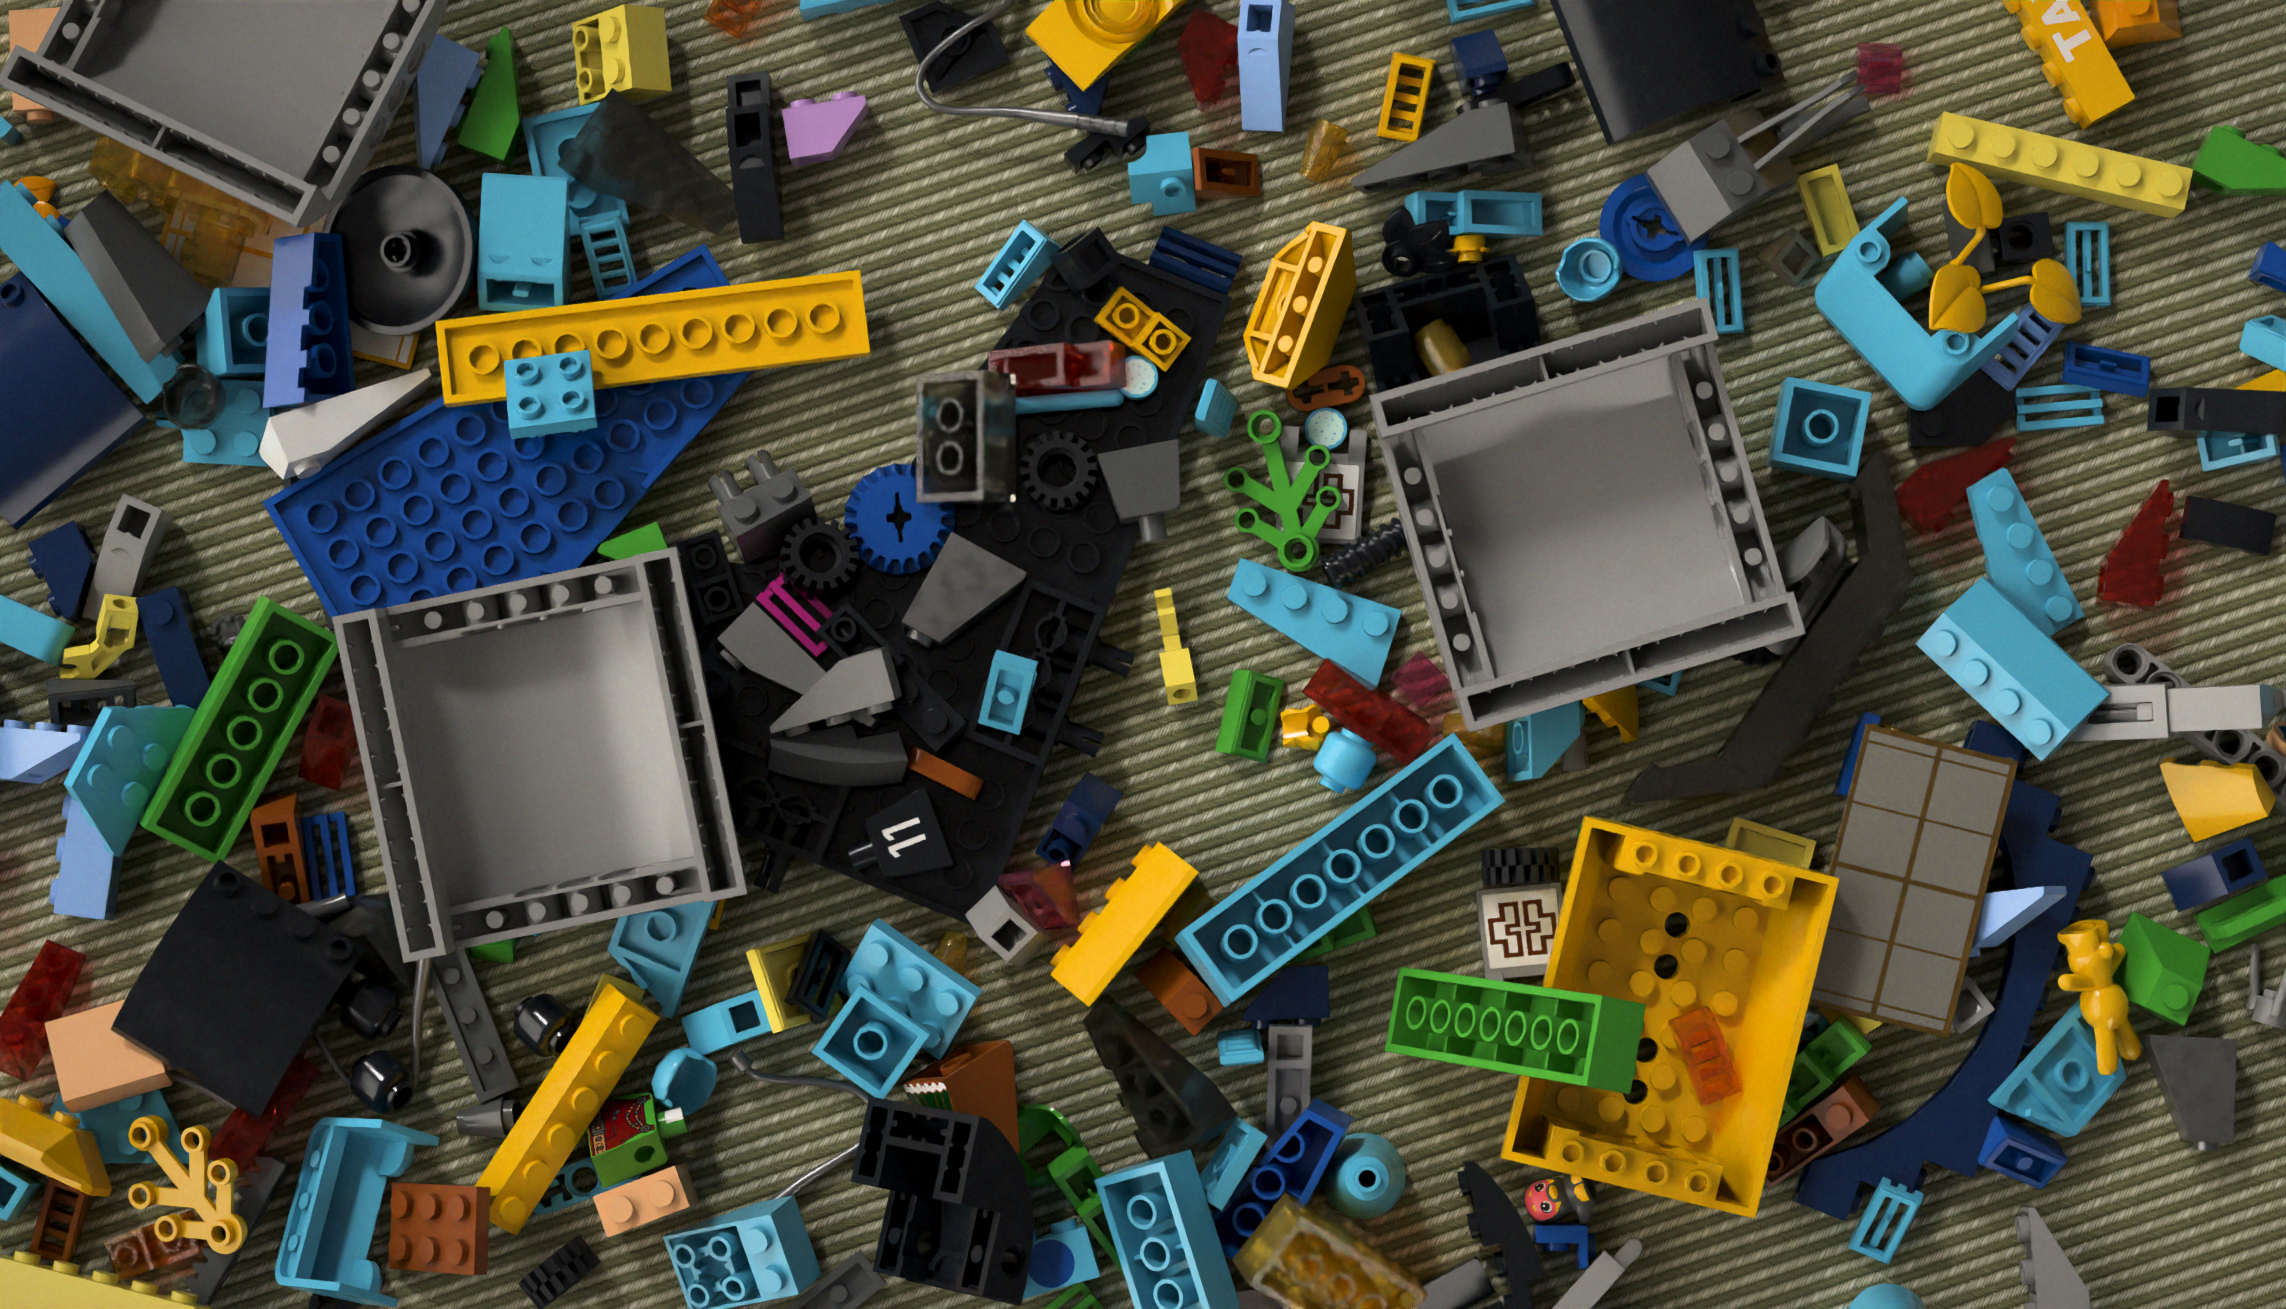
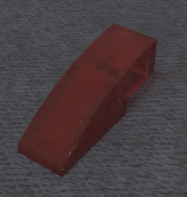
[988,340,1126,395]
[1302,657,1438,766]

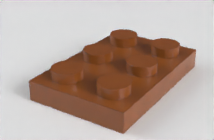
[388,1182,490,1275]

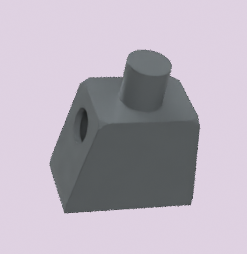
[1098,439,1180,544]

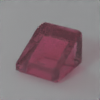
[1856,43,1903,94]
[1389,650,1449,710]

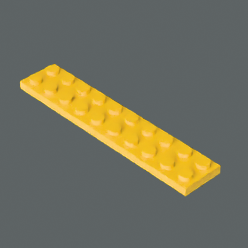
[435,270,871,408]

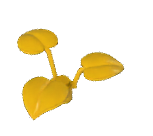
[1929,162,2082,333]

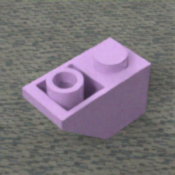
[782,91,869,167]

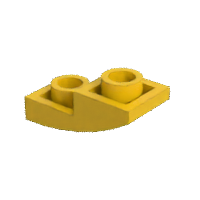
[1094,286,1191,372]

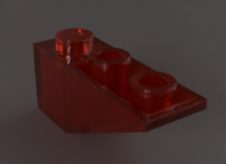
[1885,437,2017,536]
[2095,479,2174,611]
[0,939,86,1082]
[208,1058,322,1179]

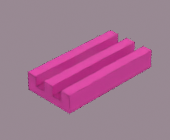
[756,572,833,658]

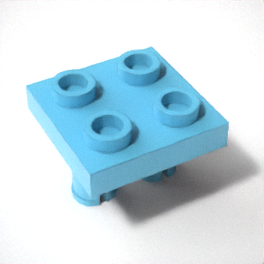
[504,350,598,439]

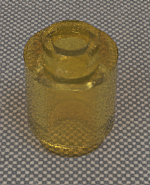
[1413,319,1473,377]
[1160,886,1217,952]

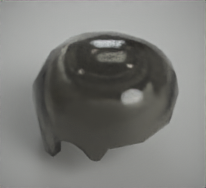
[163,363,227,431]

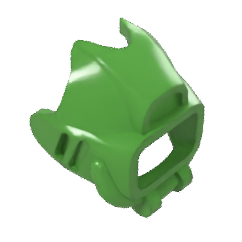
[1017,1103,1081,1188]

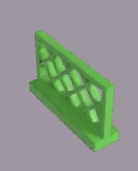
[2193,873,2286,954]

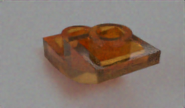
[104,1210,205,1282]

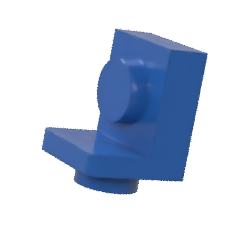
[1533,1223,1596,1269]

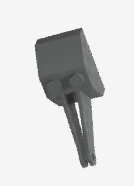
[1644,70,1867,246]

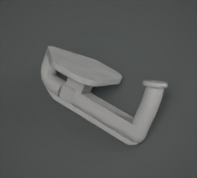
[1765,516,1847,655]

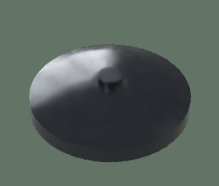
[322,165,479,336]

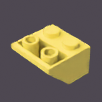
[572,4,672,106]

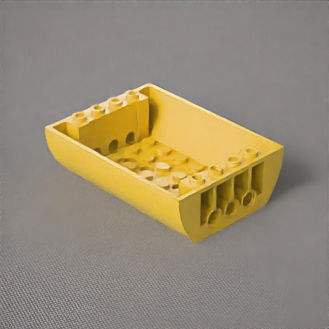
[1500,815,1840,1218]

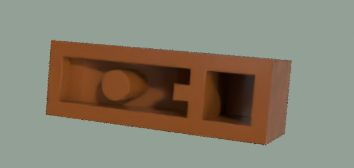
[250,792,313,905]

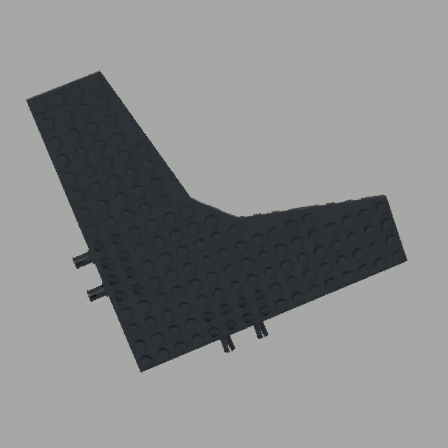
[583,236,1232,926]

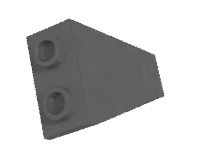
[63,189,211,364]

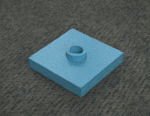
[1199,1117,1268,1210]

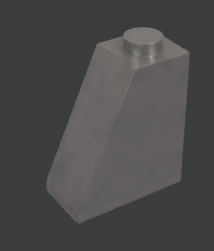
[902,532,1028,648]
[2141,1035,2237,1151]

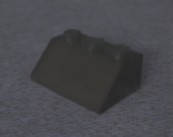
[916,370,1016,504]

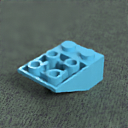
[477,173,572,312]
[663,1195,822,1309]

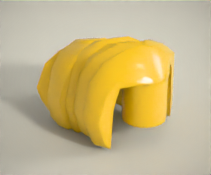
[1281,704,1333,751]

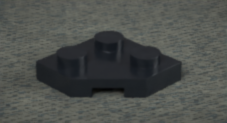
[899,0,1010,96]

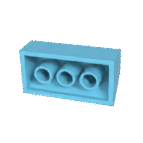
[1915,576,2111,761]

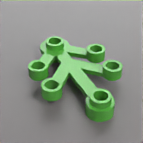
[1224,410,1343,572]

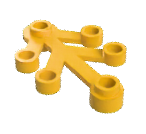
[128,1115,248,1254]

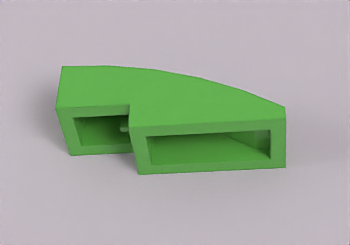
[1046,1141,1125,1277]

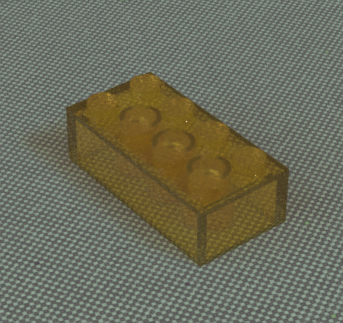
[87,133,274,238]
[1232,1192,1428,1309]

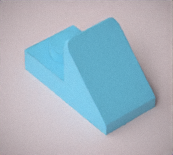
[978,650,1038,735]

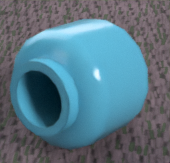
[1313,727,1376,794]

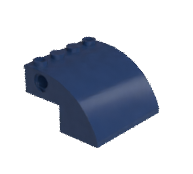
[0,270,148,530]

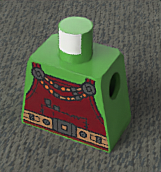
[587,1092,689,1188]

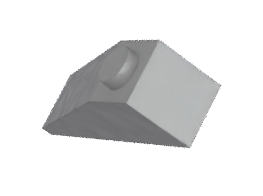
[717,602,879,731]

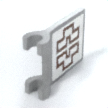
[1276,426,1367,544]
[1475,882,1563,981]

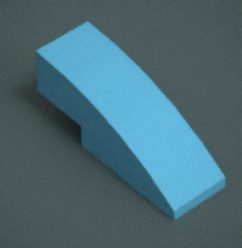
[1405,190,1543,240]

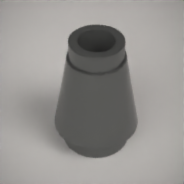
[456,1096,523,1138]

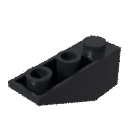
[2147,387,2286,439]

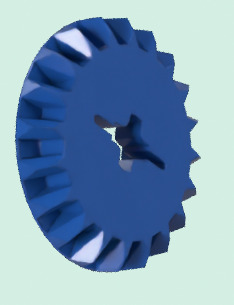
[1599,173,1709,283]
[844,463,956,574]

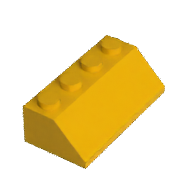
[1049,842,1199,1008]

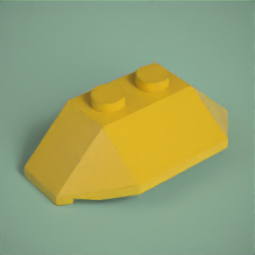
[1243,221,1357,391]
[0,1094,112,1197]

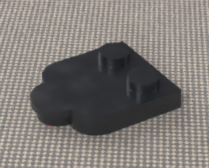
[1907,368,2016,448]

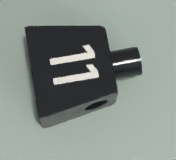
[847,787,955,879]

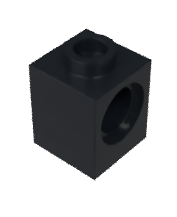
[1989,212,2054,268]
[1048,227,1123,292]

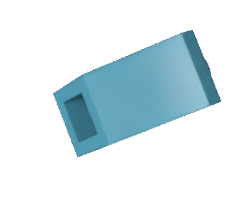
[681,989,772,1055]

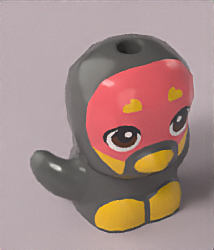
[1525,1173,1599,1225]

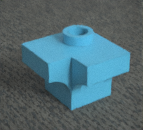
[1128,131,1196,216]

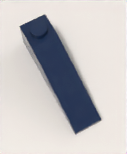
[135,586,214,715]

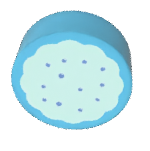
[1116,356,1158,400]
[1304,407,1347,451]

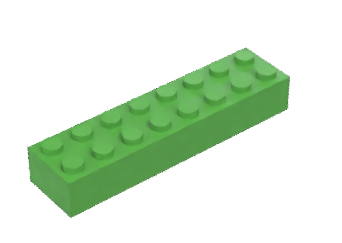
[1385,967,1646,1094]

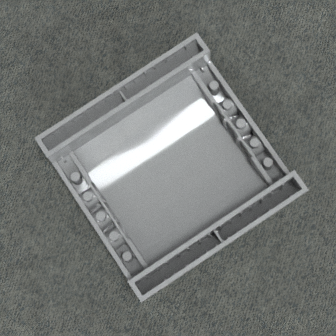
[0,0,449,228]
[1369,297,1806,732]
[332,547,749,963]

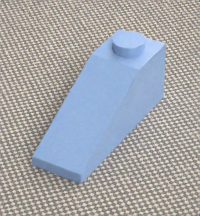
[1967,886,2067,958]

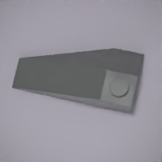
[1351,98,1536,194]

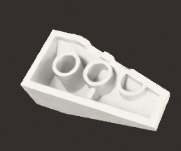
[259,368,431,480]

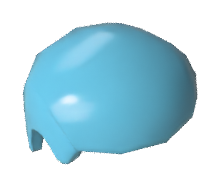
[1555,237,1623,302]
[651,1047,717,1116]

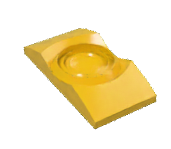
[1025,0,1188,92]

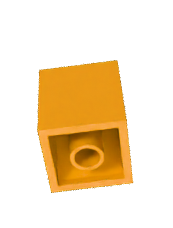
[2089,0,2182,49]

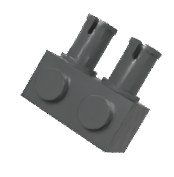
[708,450,817,565]

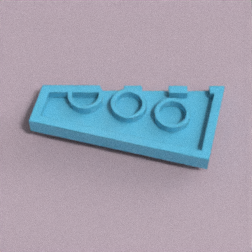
[1966,467,2085,637]
[1227,558,1402,692]

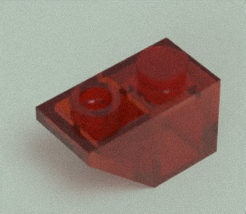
[1177,7,1239,112]
[298,694,358,792]

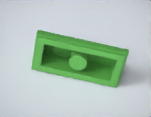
[1215,669,1285,763]

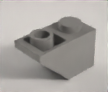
[965,885,1053,967]

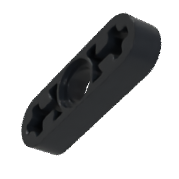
[1456,62,1577,116]

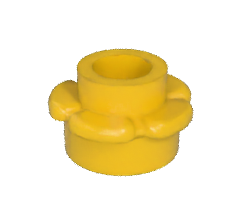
[1449,235,1490,264]

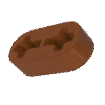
[1286,365,1365,413]
[906,745,984,800]

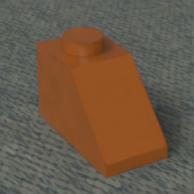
[1134,946,1224,1036]

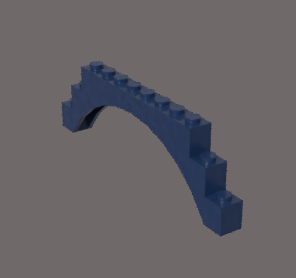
[1791,719,2095,1221]

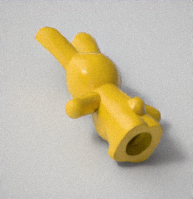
[2057,920,2142,1076]

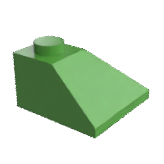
[2113,911,2211,1026]

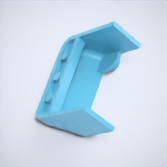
[1815,196,2019,411]
[275,1117,440,1307]

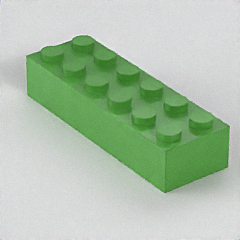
[138,595,339,864]

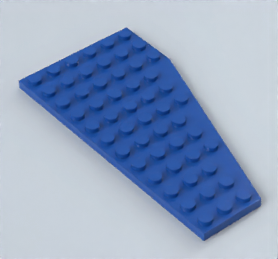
[262,243,755,620]

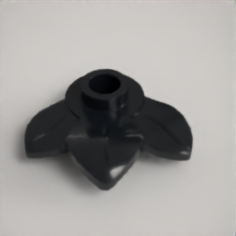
[1382,206,1458,277]

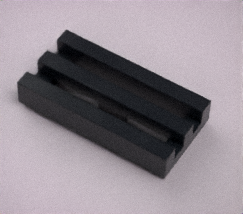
[784,929,852,1025]

